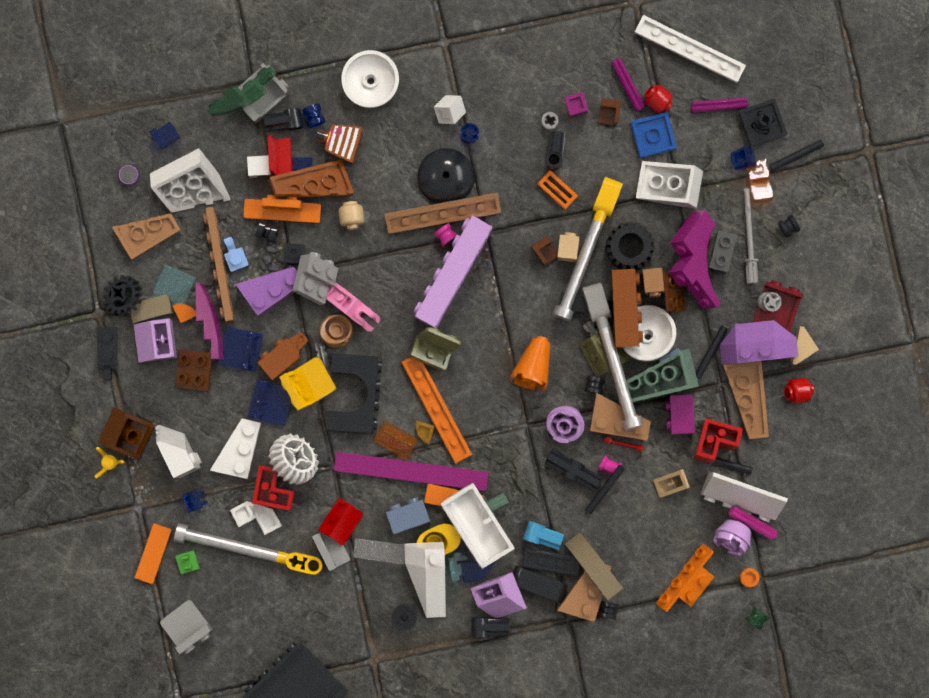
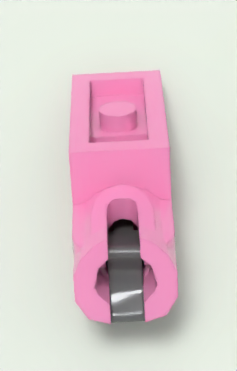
[327,282,380,331]

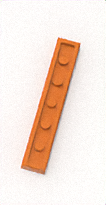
[401,358,472,464]

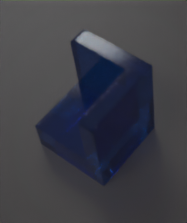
[149,122,181,150]

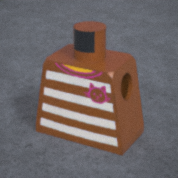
[316,124,363,165]

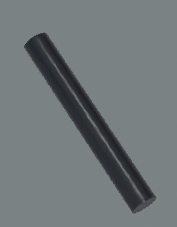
[770,139,824,171]
[695,325,728,379]
[712,457,753,475]
[585,465,625,514]

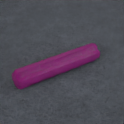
[612,58,645,111]
[691,97,748,113]

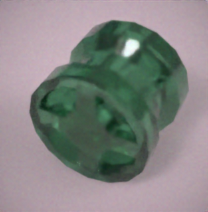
[745,607,769,630]

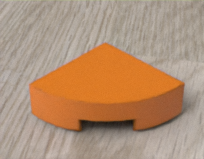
[172,303,196,323]

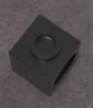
[284,243,306,265]

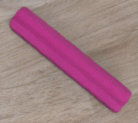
[729,506,778,540]

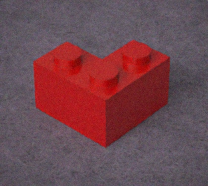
[693,418,743,464]
[252,465,295,510]

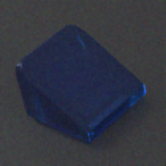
[730,145,757,170]

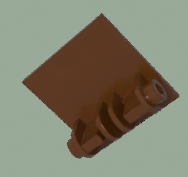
[663,273,686,313]
[175,350,212,391]

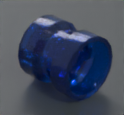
[302,104,326,128]

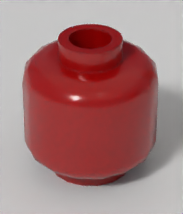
[644,85,673,113]
[784,378,814,404]

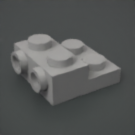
[293,252,338,305]

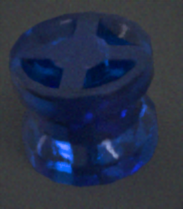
[460,123,479,144]

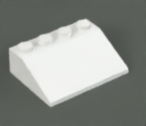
[701,472,788,522]

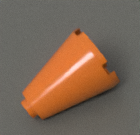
[510,336,551,391]

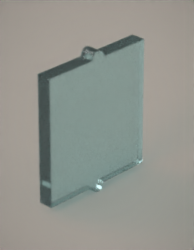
[153,264,196,304]

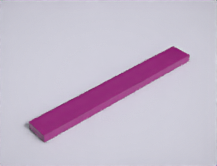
[334,452,489,491]

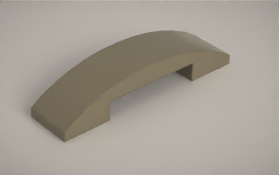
[565,533,624,601]

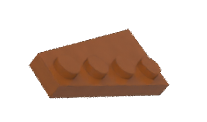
[269,159,354,197]

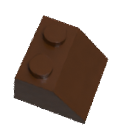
[98,407,154,460]

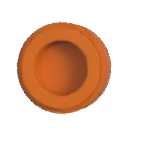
[740,568,760,588]

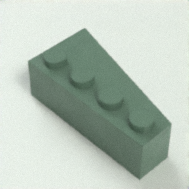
[616,349,699,405]

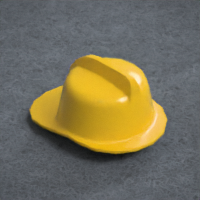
[417,524,461,555]

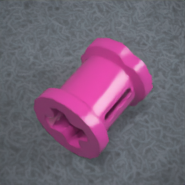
[598,455,622,475]

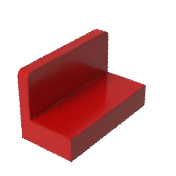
[268,135,293,176]
[318,498,363,546]

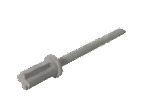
[744,188,759,284]

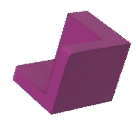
[564,92,588,119]

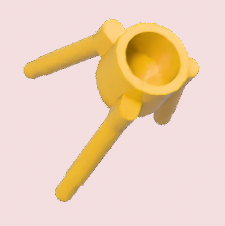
[94,447,124,479]

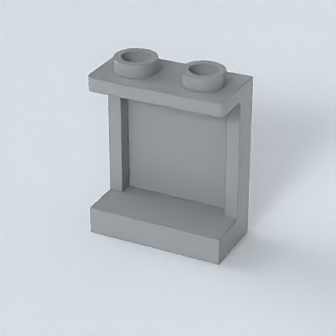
[229,63,290,124]

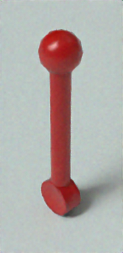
[604,437,644,452]

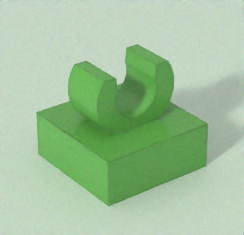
[176,550,200,574]

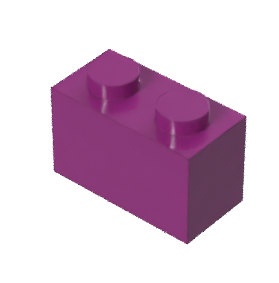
[665,395,695,434]

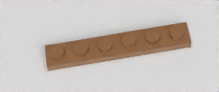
[385,193,501,234]
[203,207,235,322]

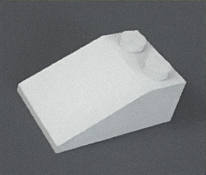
[636,161,703,208]

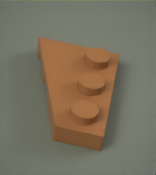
[112,214,181,260]

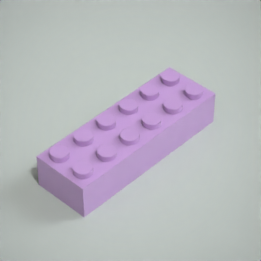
[414,215,492,328]

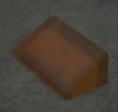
[374,421,418,460]

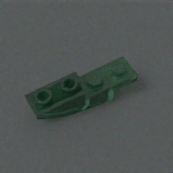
[207,66,277,116]

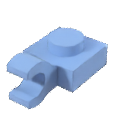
[224,237,249,272]

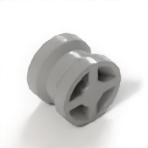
[757,292,781,312]

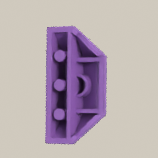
[720,320,798,364]

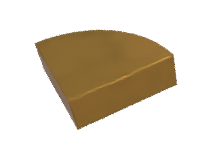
[415,421,434,444]

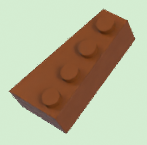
[612,269,643,349]

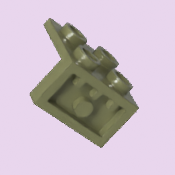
[579,325,632,377]

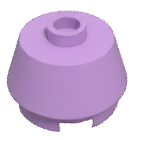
[546,406,584,443]
[713,520,751,556]

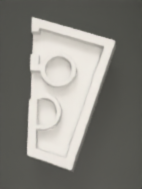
[210,419,261,479]

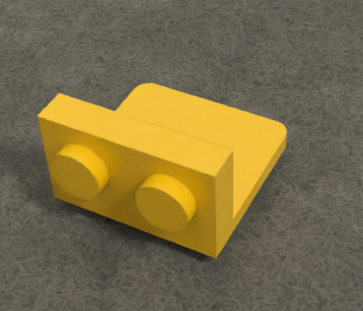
[279,357,336,410]

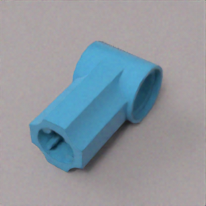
[523,521,564,550]

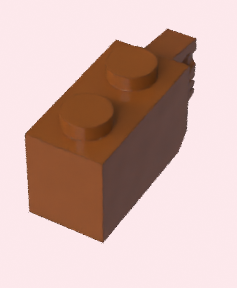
[258,332,308,381]

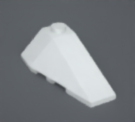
[404,542,446,618]

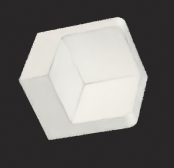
[434,95,466,124]
[247,155,271,178]

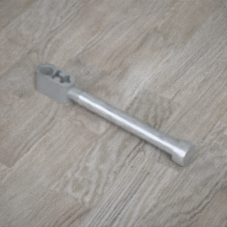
[582,283,644,431]

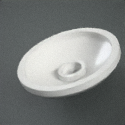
[342,50,399,108]
[623,305,676,361]

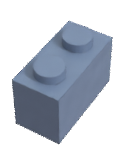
[386,497,430,534]

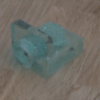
[448,552,468,581]

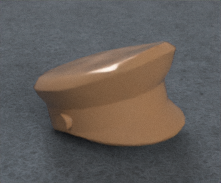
[319,314,353,348]

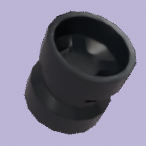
[255,219,280,243]

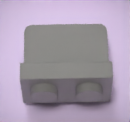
[160,600,213,654]

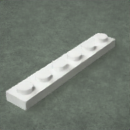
[635,15,746,83]

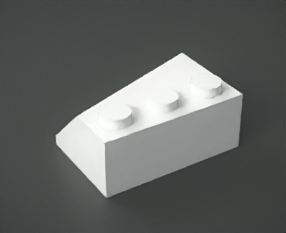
[150,148,230,213]
[155,425,202,478]

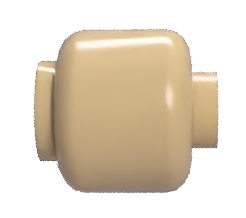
[338,201,364,230]

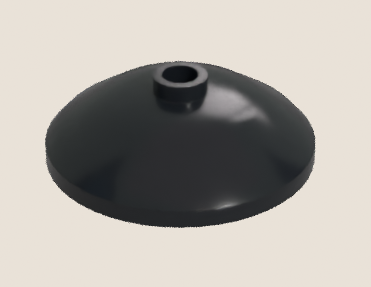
[417,148,475,204]

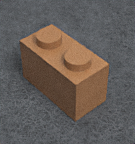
[643,268,664,298]

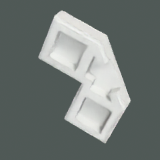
[230,501,282,535]

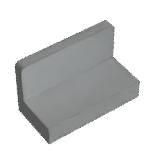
[312,532,350,571]

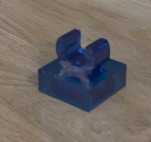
[183,490,208,513]

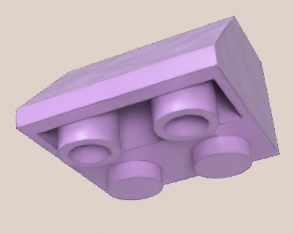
[134,318,177,363]
[471,572,527,619]

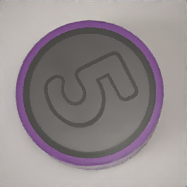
[119,165,139,185]

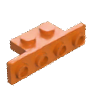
[244,195,321,223]
[656,544,714,612]

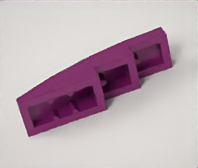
[196,282,224,360]

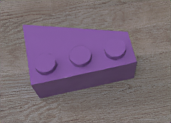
[236,267,297,317]

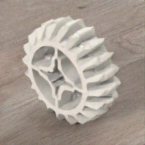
[268,433,319,485]

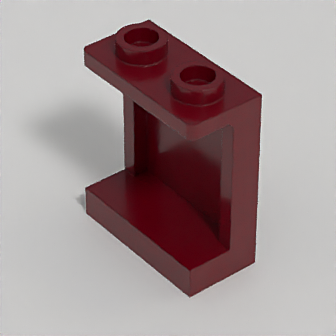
[752,280,804,333]

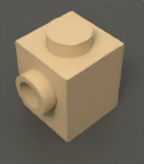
[558,232,580,262]

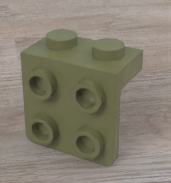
[409,327,462,372]

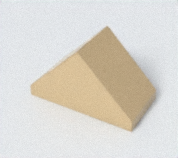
[790,326,819,365]
[653,469,690,498]

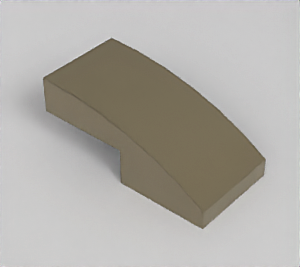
[131,294,173,323]

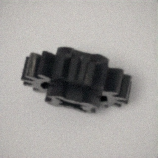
[102,275,143,317]

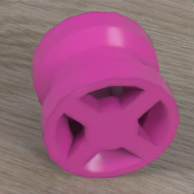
[434,223,457,247]

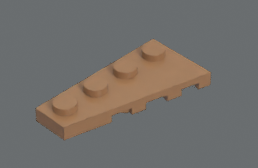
[723,361,769,439]

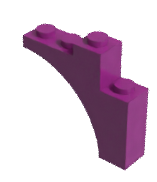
[669,210,721,309]

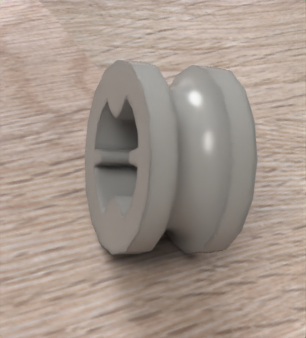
[541,112,559,130]

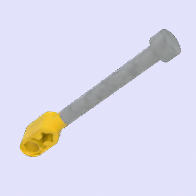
[552,177,623,321]
[174,523,323,575]

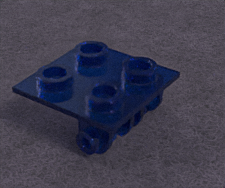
[218,327,263,371]
[248,379,291,426]

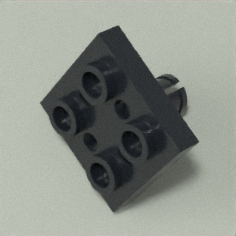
[738,98,787,147]

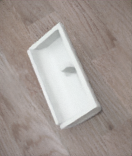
[441,483,515,569]

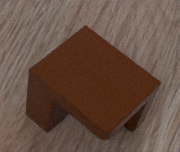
[598,98,621,126]
[531,235,558,266]

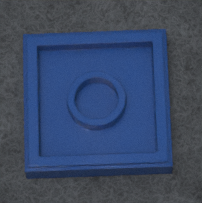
[630,112,677,159]

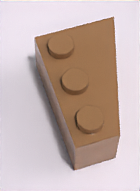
[589,393,651,441]
[557,564,611,622]

